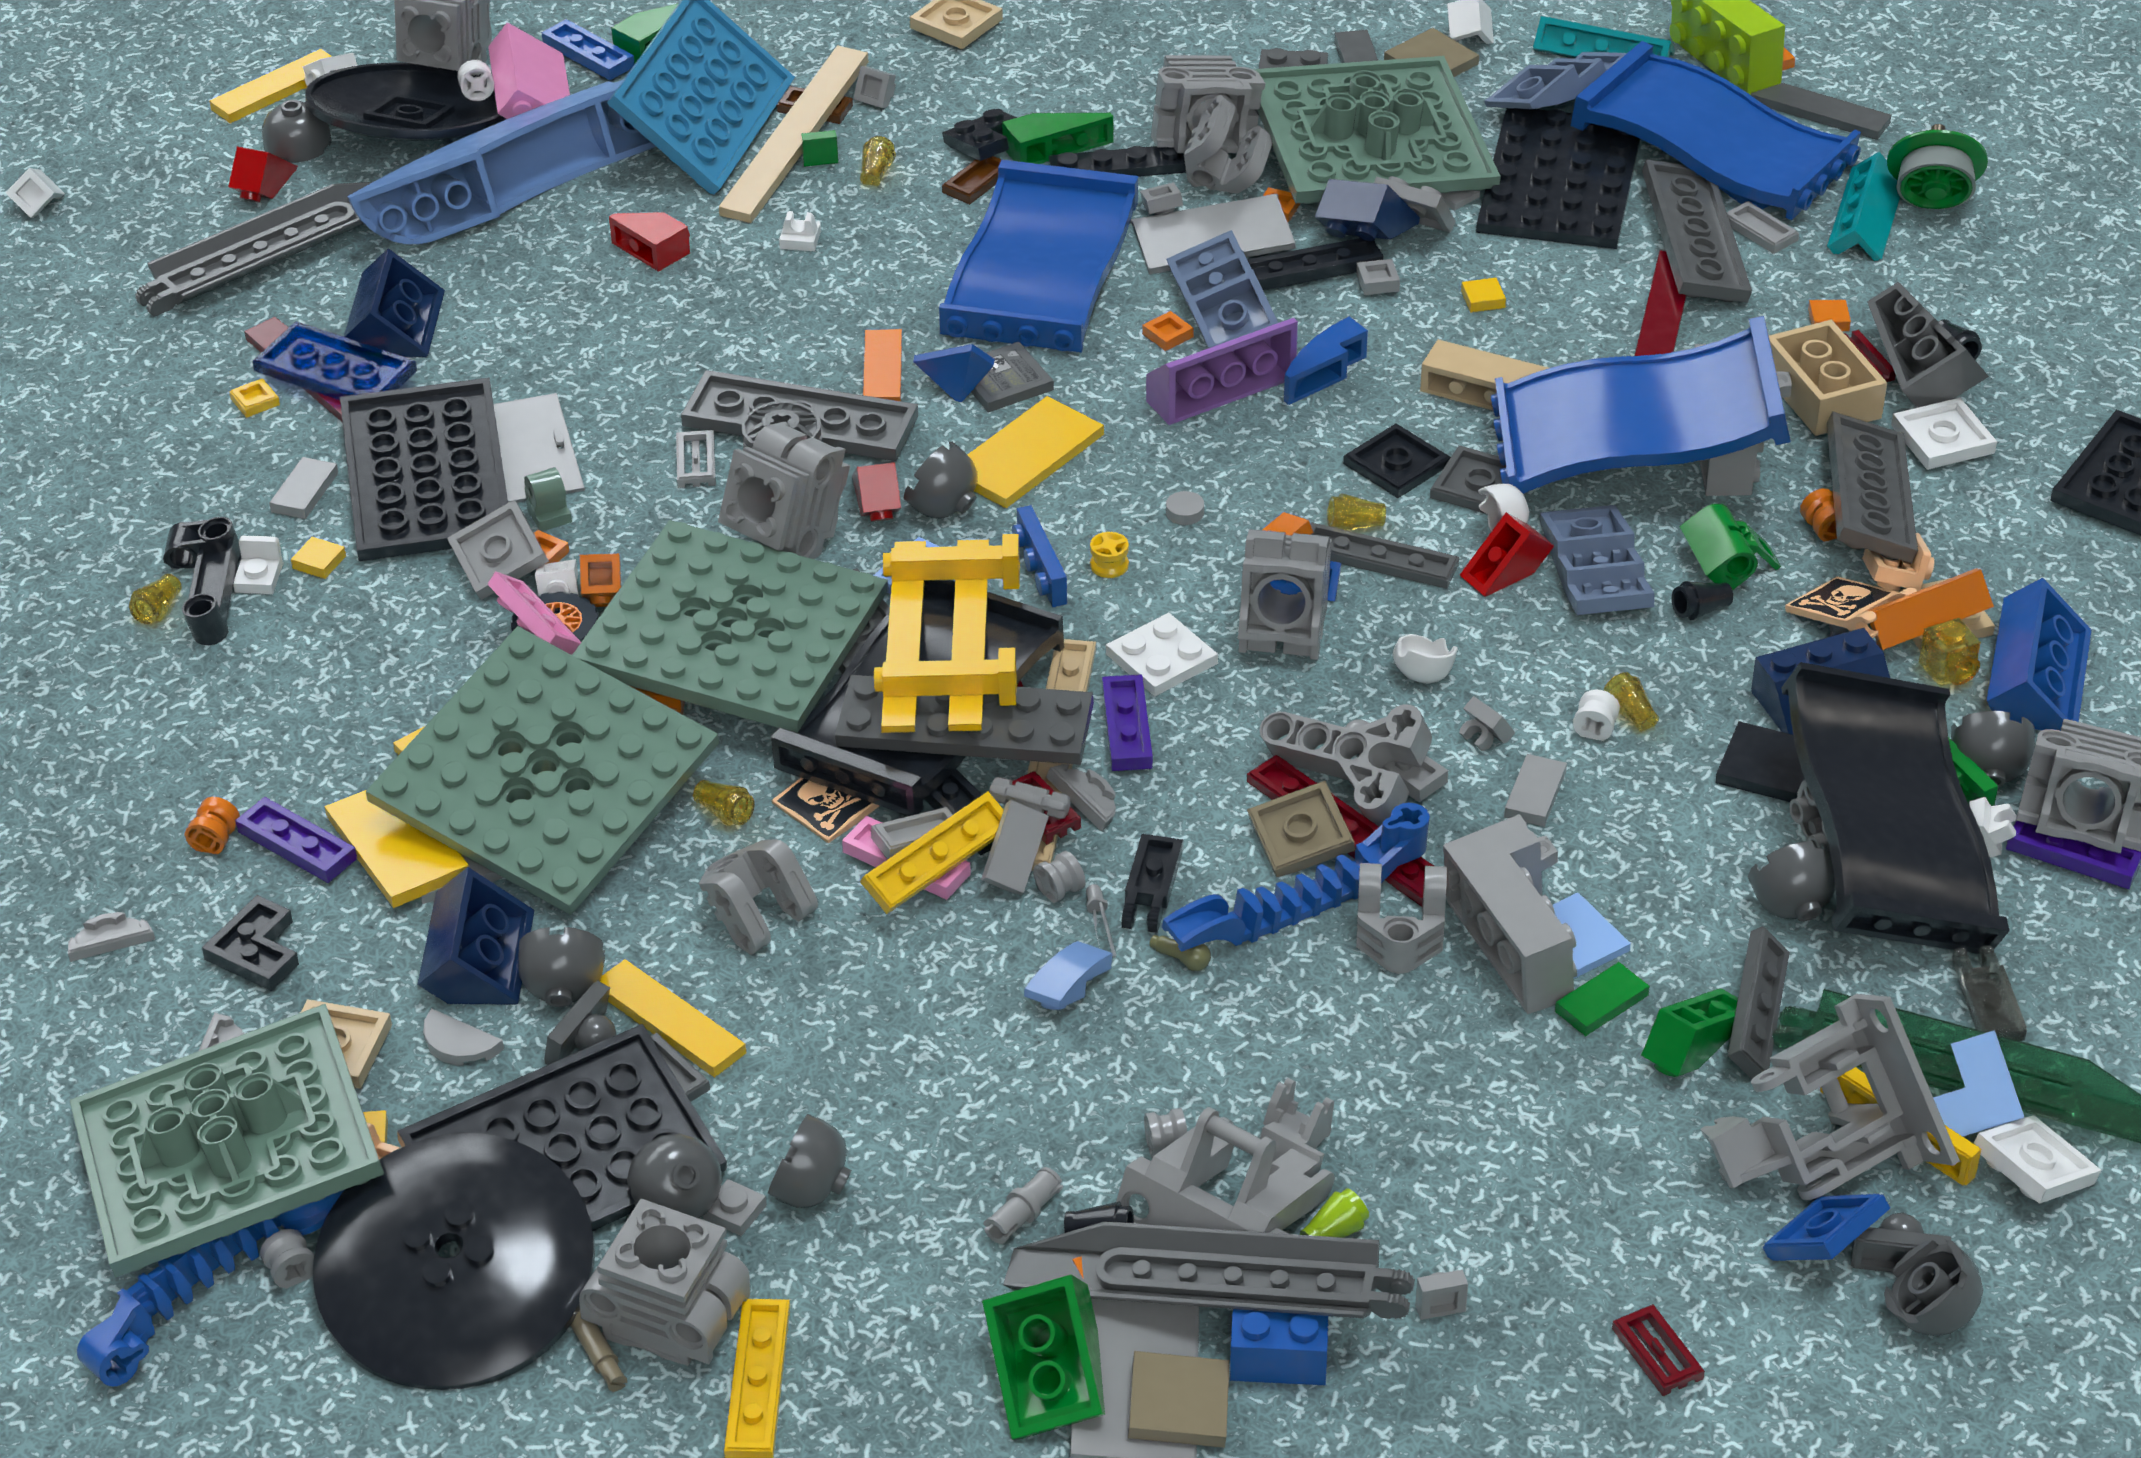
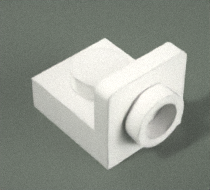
[303,53,357,86]
[233,536,283,594]
[535,559,579,596]

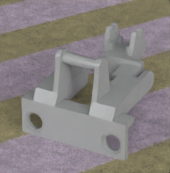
[1701,994,1960,1200]
[1116,1078,1335,1234]

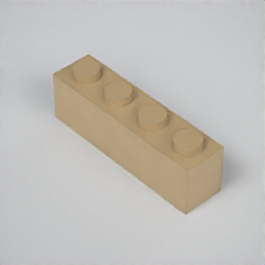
[1420,339,1549,410]

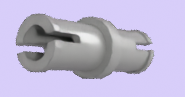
[983,1167,1063,1244]

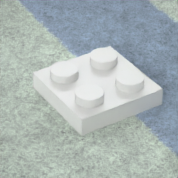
[1891,398,1997,470]
[1106,613,1218,696]
[1973,1115,2102,1204]

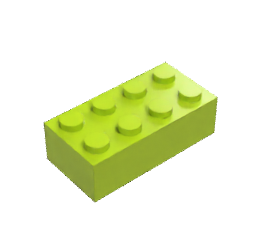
[1669,0,1785,95]

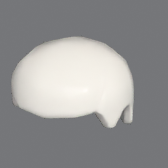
[1478,484,1529,532]
[1393,634,1458,684]

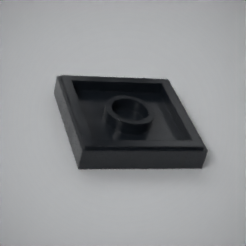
[1343,423,1451,498]
[1715,721,1805,802]

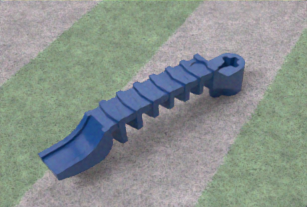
[1162,803,1430,952]
[77,1189,345,1387]

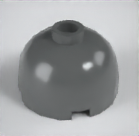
[262,100,332,163]
[903,441,978,519]
[1951,711,2035,787]
[1747,841,1835,922]
[518,927,605,1007]
[768,1114,852,1208]
[627,1133,722,1218]
[1884,1239,1983,1337]

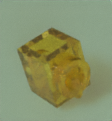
[1919,618,1981,687]

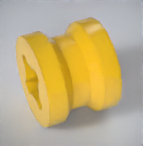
[1090,532,1129,578]

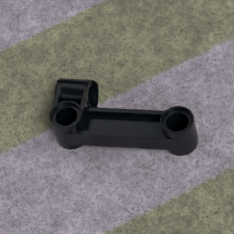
[163,517,241,646]

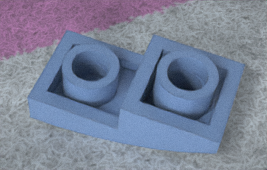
[1024,941,1113,1010]

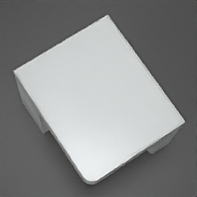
[1447,0,1494,44]
[6,168,65,218]

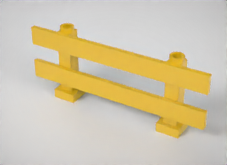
[874,534,1020,733]

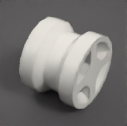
[457,60,495,101]
[1573,689,1620,741]

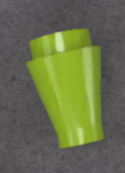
[1300,1188,1370,1238]

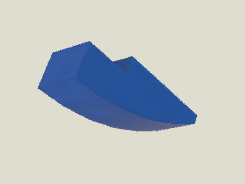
[1284,316,1368,405]

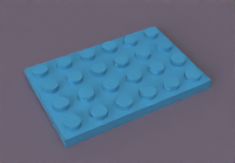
[607,0,795,195]

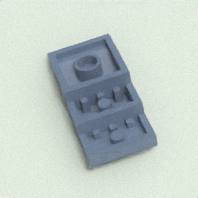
[1484,52,1627,109]
[1166,230,1278,348]
[1540,505,1654,615]

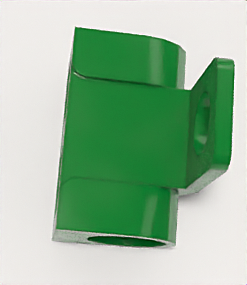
[1679,503,1781,590]

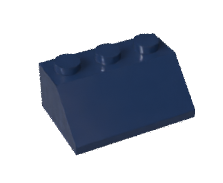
[343,248,445,357]
[1751,628,1890,735]
[417,867,535,1005]

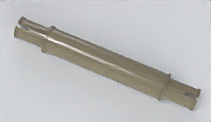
[570,1311,627,1392]

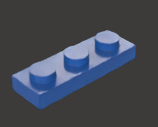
[541,19,635,80]
[1012,505,1067,607]

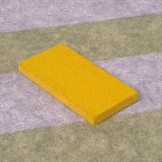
[967,396,1104,508]
[324,790,469,908]

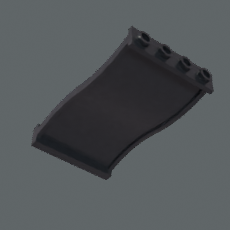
[771,580,1064,816]
[1781,662,2010,954]

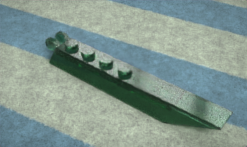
[1772,989,2141,1143]

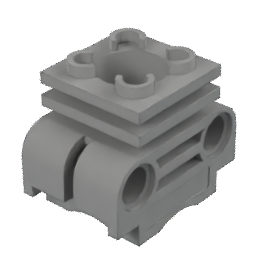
[394,0,492,71]
[1151,55,1265,153]
[718,422,850,559]
[1238,529,1332,660]
[2016,719,2141,853]
[579,1199,750,1366]

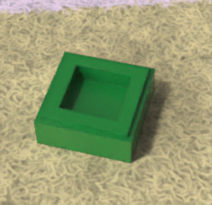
[801,130,838,167]

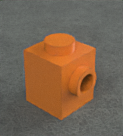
[580,553,621,607]

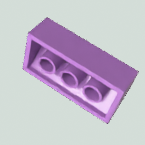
[1146,318,1298,425]

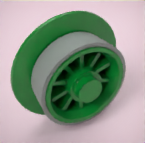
[1887,124,1988,209]

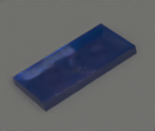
[252,321,417,400]

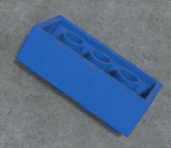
[1987,578,2092,731]

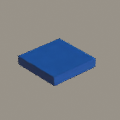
[1762,1194,1890,1261]

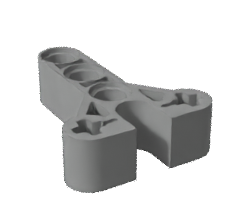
[1259,704,1432,827]

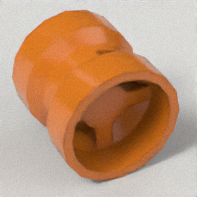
[1800,488,1837,542]
[184,797,240,854]

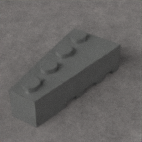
[1867,282,1989,408]

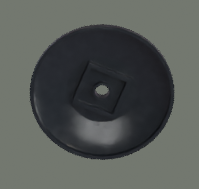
[305,62,506,141]
[313,1133,595,1390]

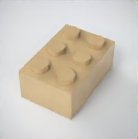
[1769,319,1887,436]

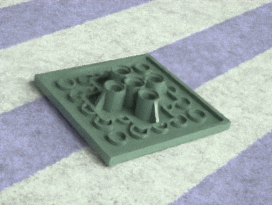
[1253,56,1501,204]
[572,520,888,733]
[366,626,719,915]
[70,1004,384,1278]

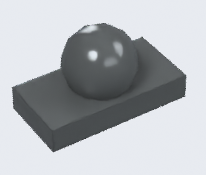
[544,980,617,1065]
[1851,1212,1951,1272]

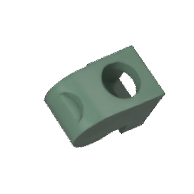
[524,467,572,531]

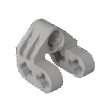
[1184,95,1272,194]
[699,839,818,955]
[1356,863,1447,974]

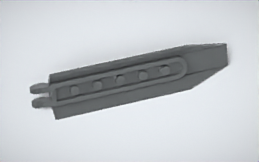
[135,182,372,317]
[1003,1221,1415,1319]

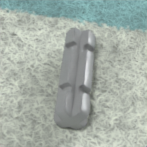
[989,777,1070,819]

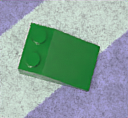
[982,1274,1105,1440]

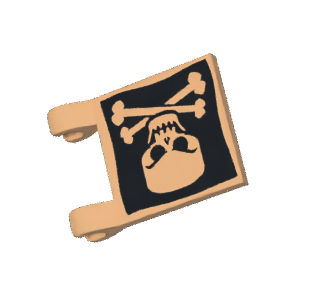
[1785,577,1918,638]
[772,778,879,843]

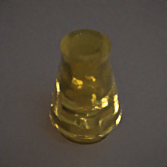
[860,136,896,186]
[1327,493,1386,530]
[129,574,182,624]
[1604,672,1659,732]
[693,780,755,826]

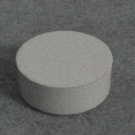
[1166,491,1204,525]

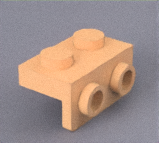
[1862,533,1934,591]

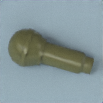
[1150,935,1211,971]

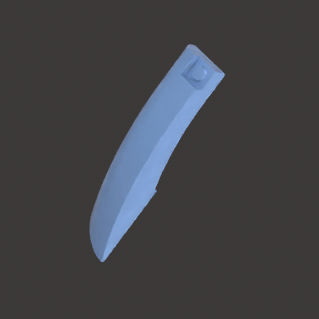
[347,80,656,244]

